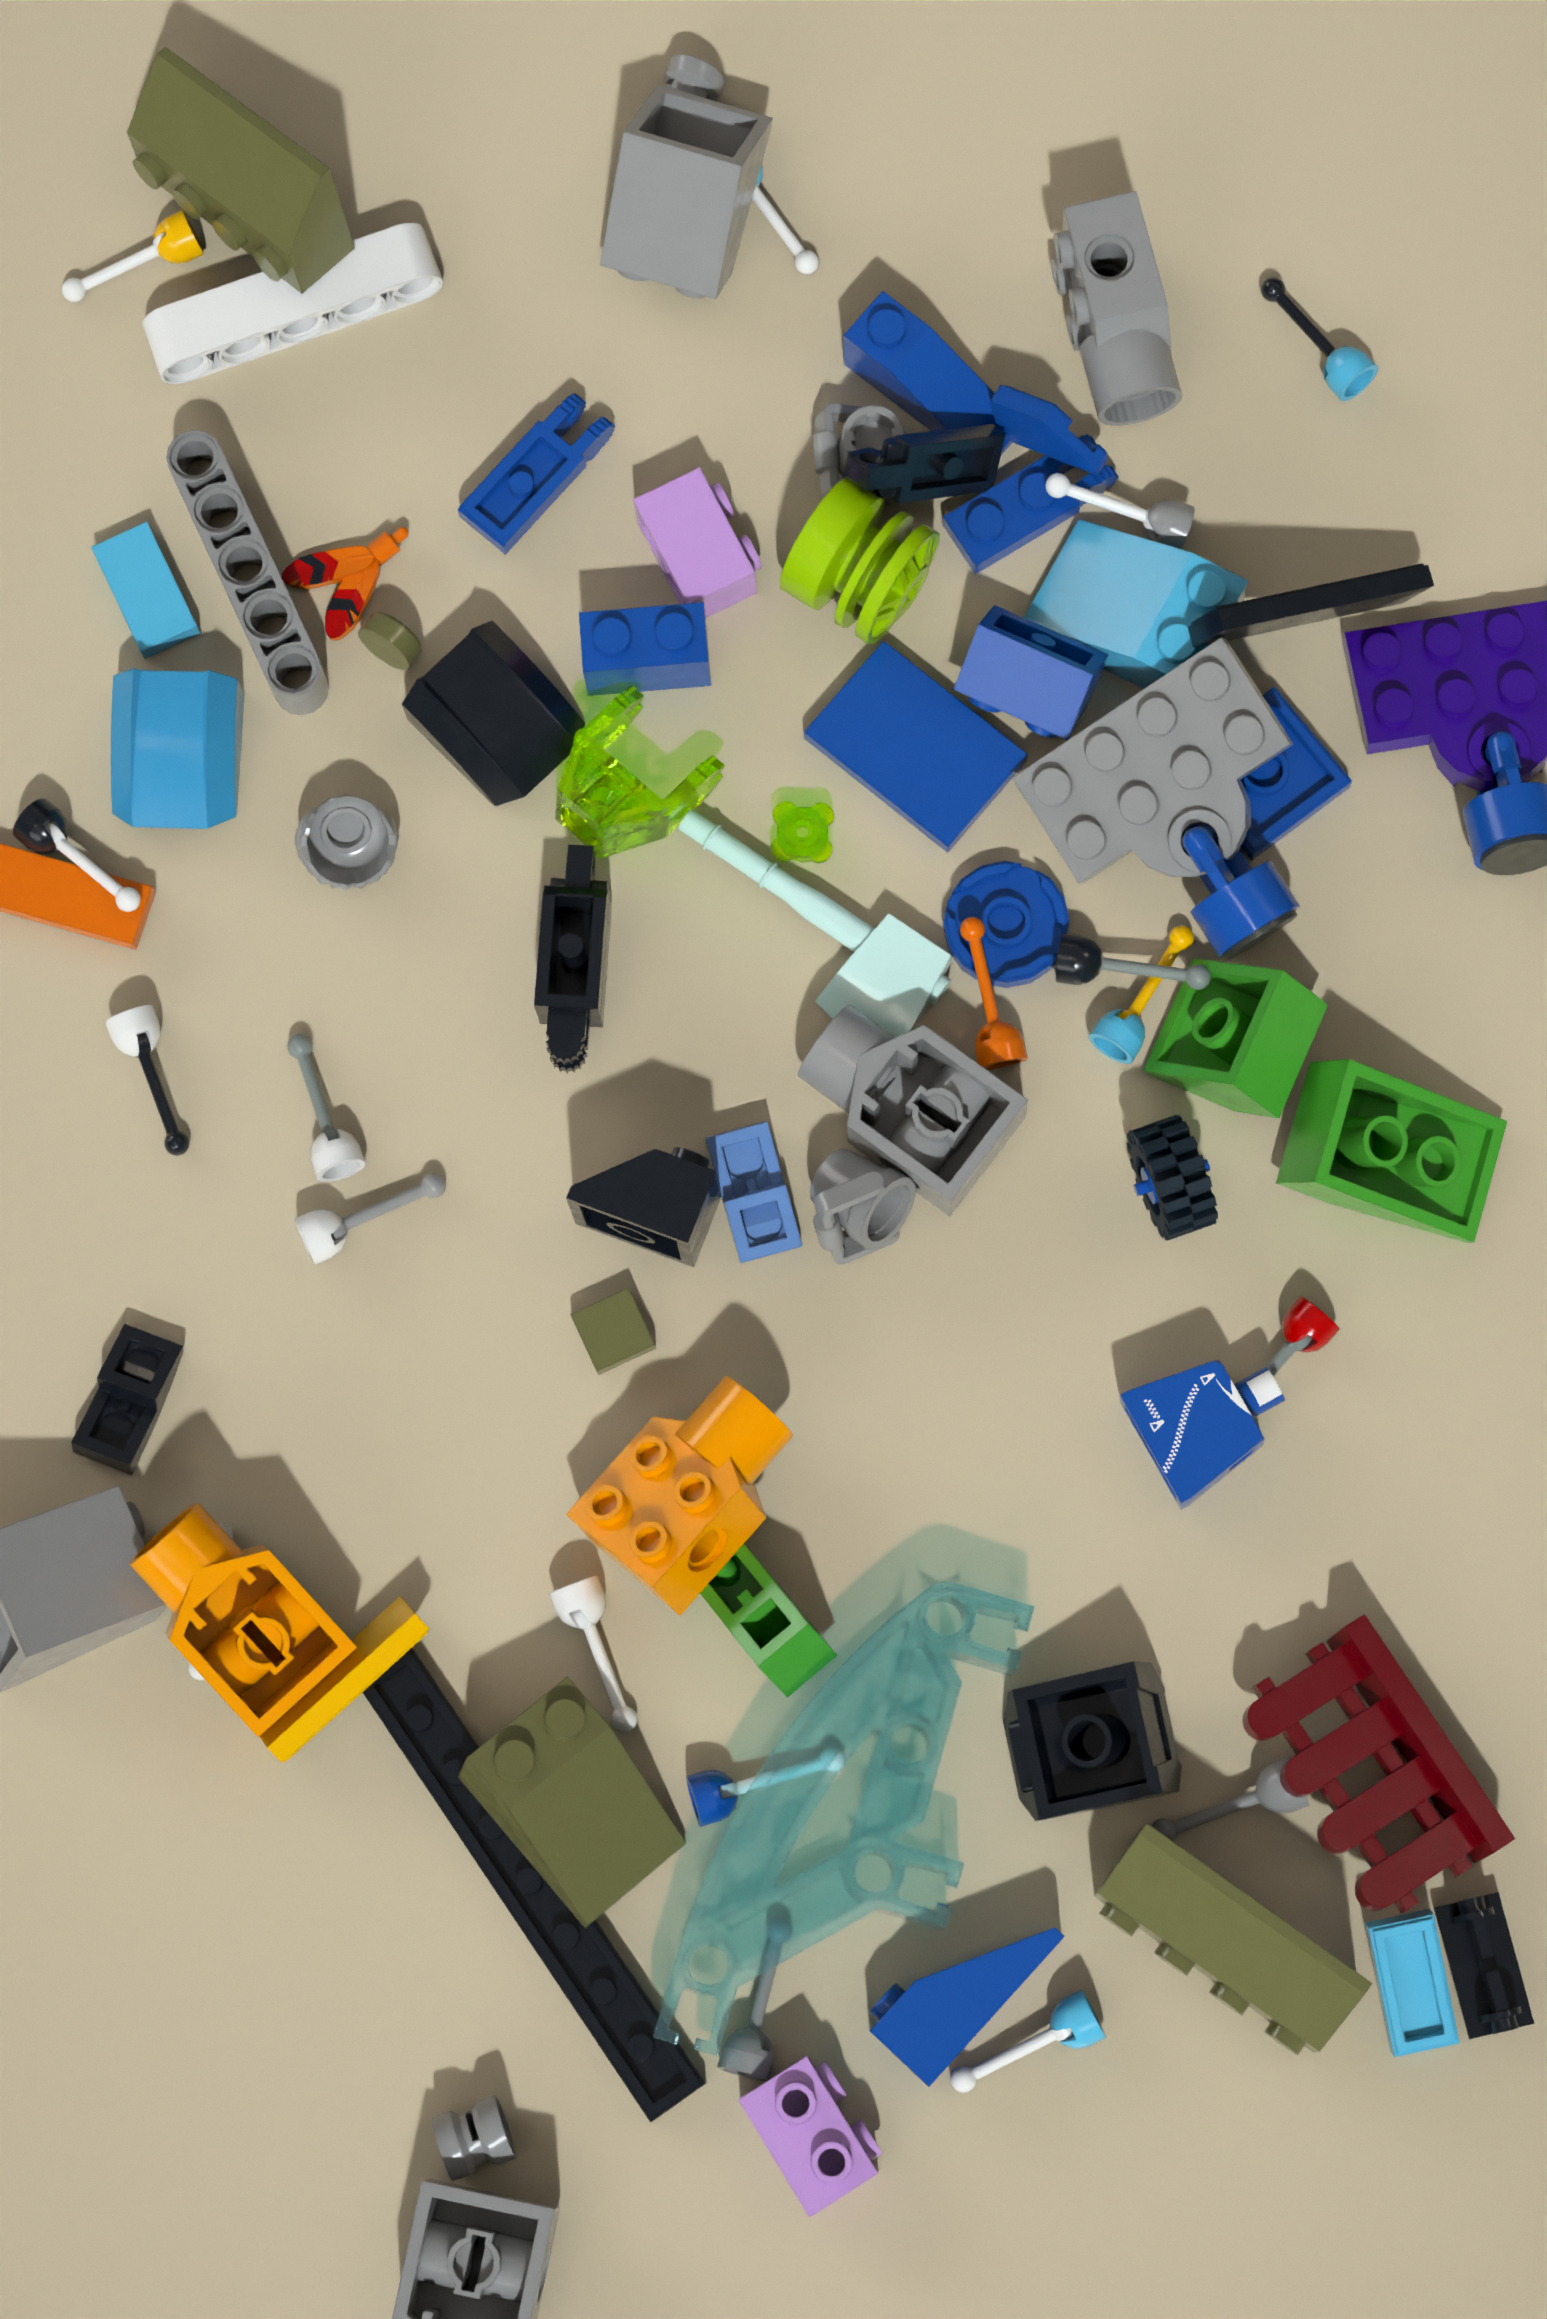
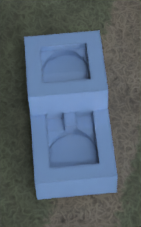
[705,1121,802,1263]

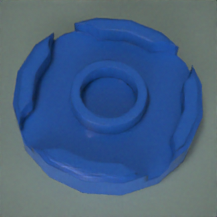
[943,861,1070,988]

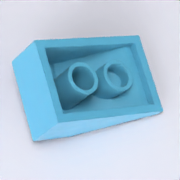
[1024,519,1248,689]

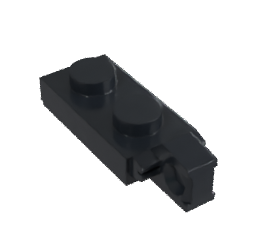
[843,424,1006,503]

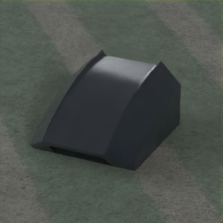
[402,620,585,806]
[1003,1661,1182,1821]

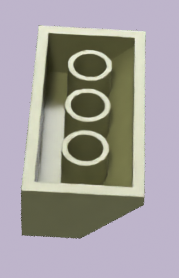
[127,46,355,294]
[1094,1823,1372,2055]

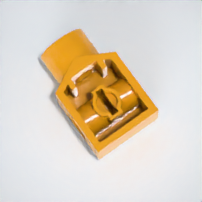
[566,1376,793,1616]
[129,1502,357,1737]

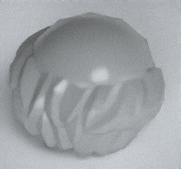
[295,794,399,890]

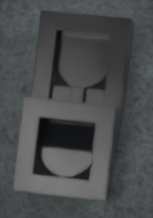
[71,1324,184,1475]

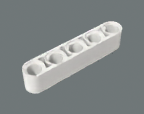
[142,223,443,384]

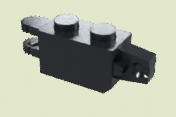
[534,844,612,1074]

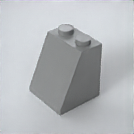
[600,84,773,299]
[0,1485,167,1692]

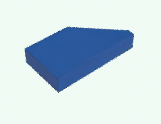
[990,385,1108,476]

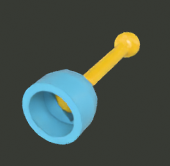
[1089,925,1194,1064]

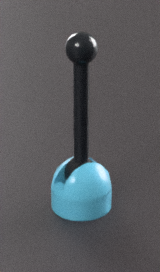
[1261,277,1378,401]

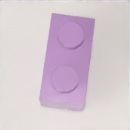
[633,467,762,618]

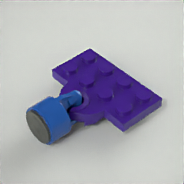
[1342,601,1547,875]

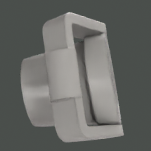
[813,404,907,507]
[810,1148,916,1264]

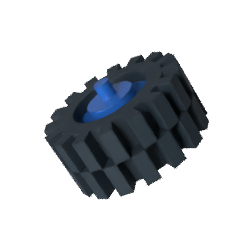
[1126,1115,1218,1241]

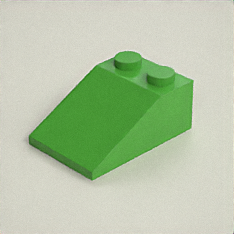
[1276,1059,1507,1243]

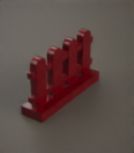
[1242,1614,1516,1914]

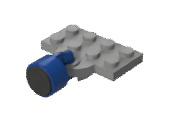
[1012,637,1300,959]

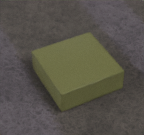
[570,1287,656,1375]

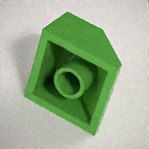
[1143,958,1328,1119]

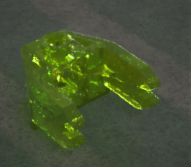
[555,686,725,859]

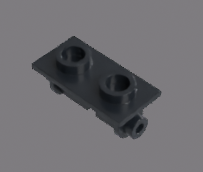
[1434,1892,1534,2039]

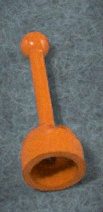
[960,917,1028,1070]

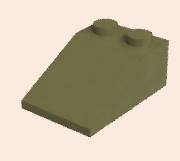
[458,1676,686,1929]

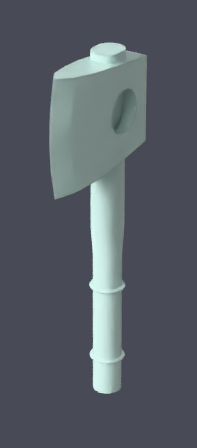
[678,809,953,1038]

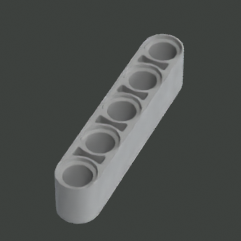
[166,430,329,715]

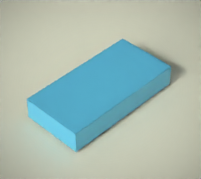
[91,522,200,659]
[1365,1909,1460,2057]

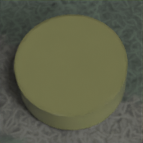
[358,612,422,670]

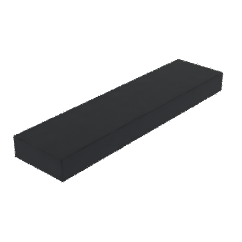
[1187,563,1434,648]

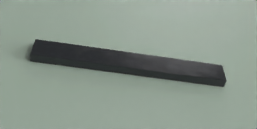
[363,1648,706,2123]

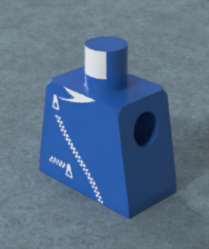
[1120,1360,1285,1509]

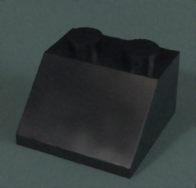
[566,1147,721,1267]

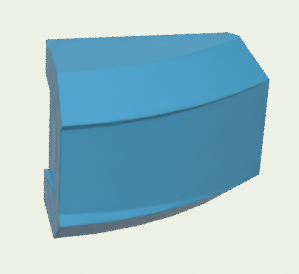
[111,668,245,829]

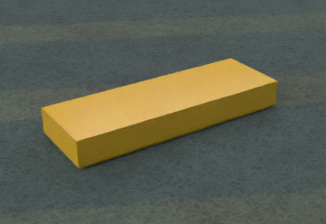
[259,1596,429,1763]

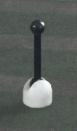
[105,1005,190,1156]

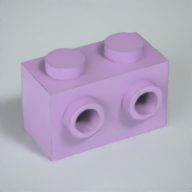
[738,2056,882,2218]

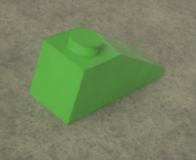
[700,1543,837,1698]

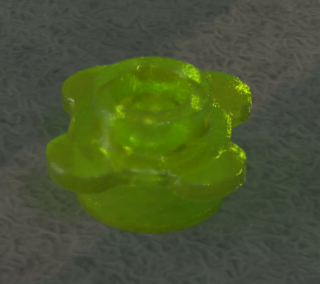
[771,801,834,864]

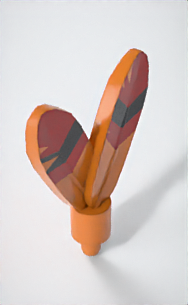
[282,527,409,641]

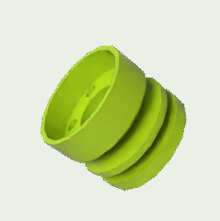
[780,477,940,644]

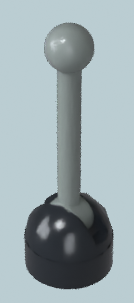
[1056,932,1211,990]

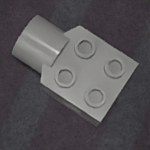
[1051,191,1182,426]
[798,1005,1028,1217]
[392,2179,560,2319]

